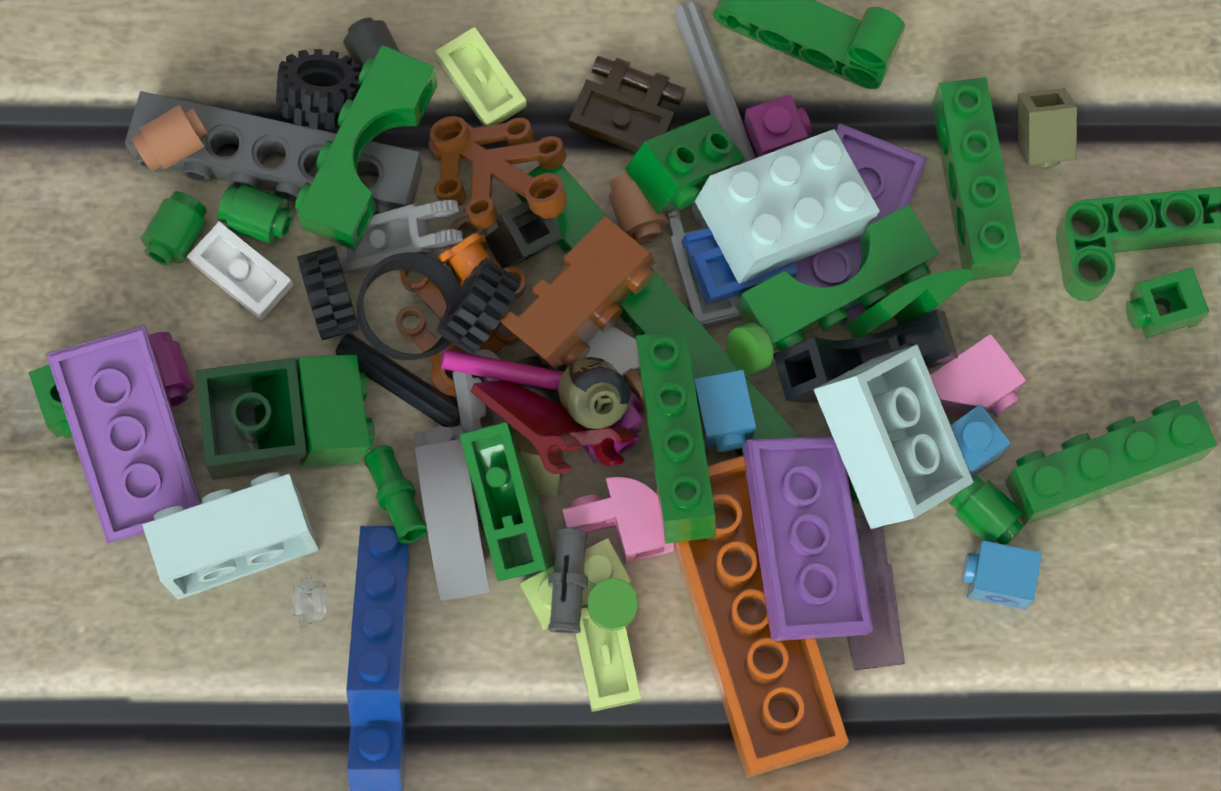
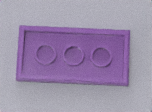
[795,123,927,325]
[46,324,202,544]
[742,436,873,641]

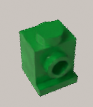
[1126,267,1210,339]

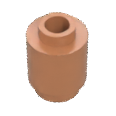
[131,104,208,172]
[609,172,669,245]

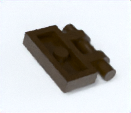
[569,55,686,153]

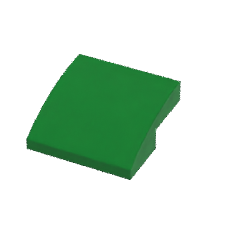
[845,269,974,338]

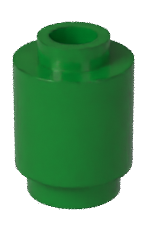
[218,184,294,244]
[141,191,207,266]
[949,475,1024,545]

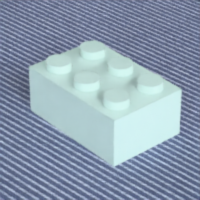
[695,129,880,284]
[813,344,974,529]
[142,472,319,600]

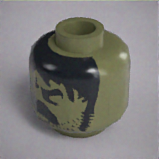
[558,357,630,429]

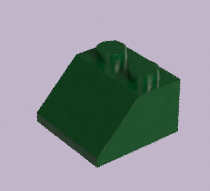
[196,358,307,480]

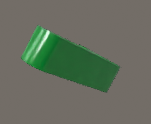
[713,0,905,89]
[1056,187,1221,301]

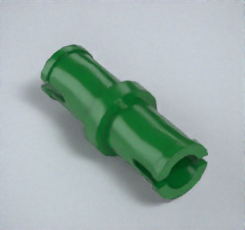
[364,445,428,544]

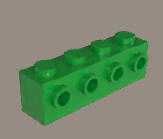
[1005,399,1217,526]

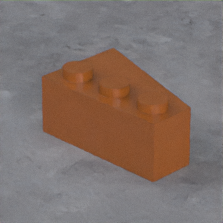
[500,216,656,372]

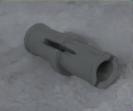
[548,528,588,634]

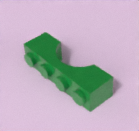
[295,45,438,252]
[736,204,939,351]

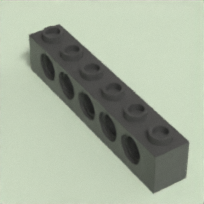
[125,91,423,215]

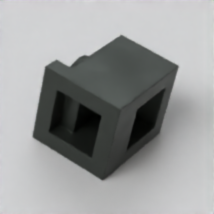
[485,201,563,269]

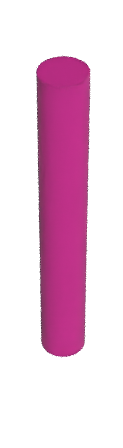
[440,349,563,391]

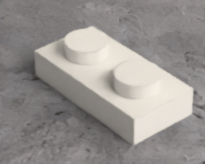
[187,222,294,321]

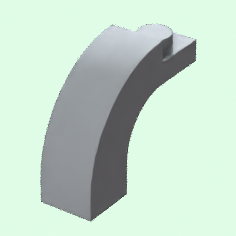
[414,425,490,602]

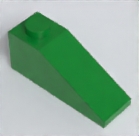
[459,422,555,582]

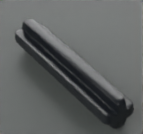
[335,333,460,427]

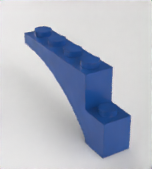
[346,526,411,791]

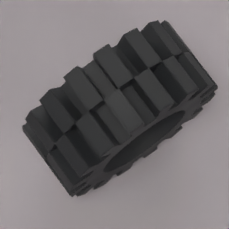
[276,49,361,129]
[297,246,360,341]
[436,258,520,355]

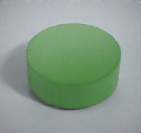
[726,322,773,375]
[588,578,638,631]

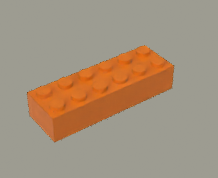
[657,456,849,779]

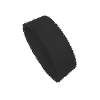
[357,252,461,360]

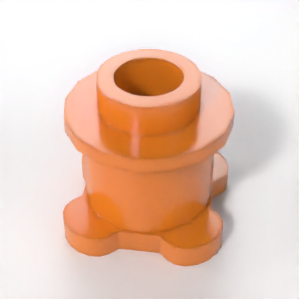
[438,233,501,287]

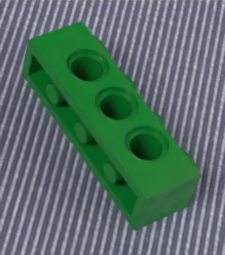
[931,77,1021,281]
[636,329,716,544]

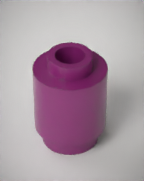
[149,332,194,407]

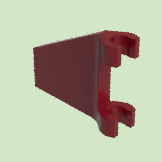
[470,380,634,474]

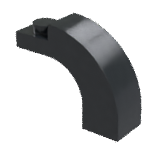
[773,309,958,403]

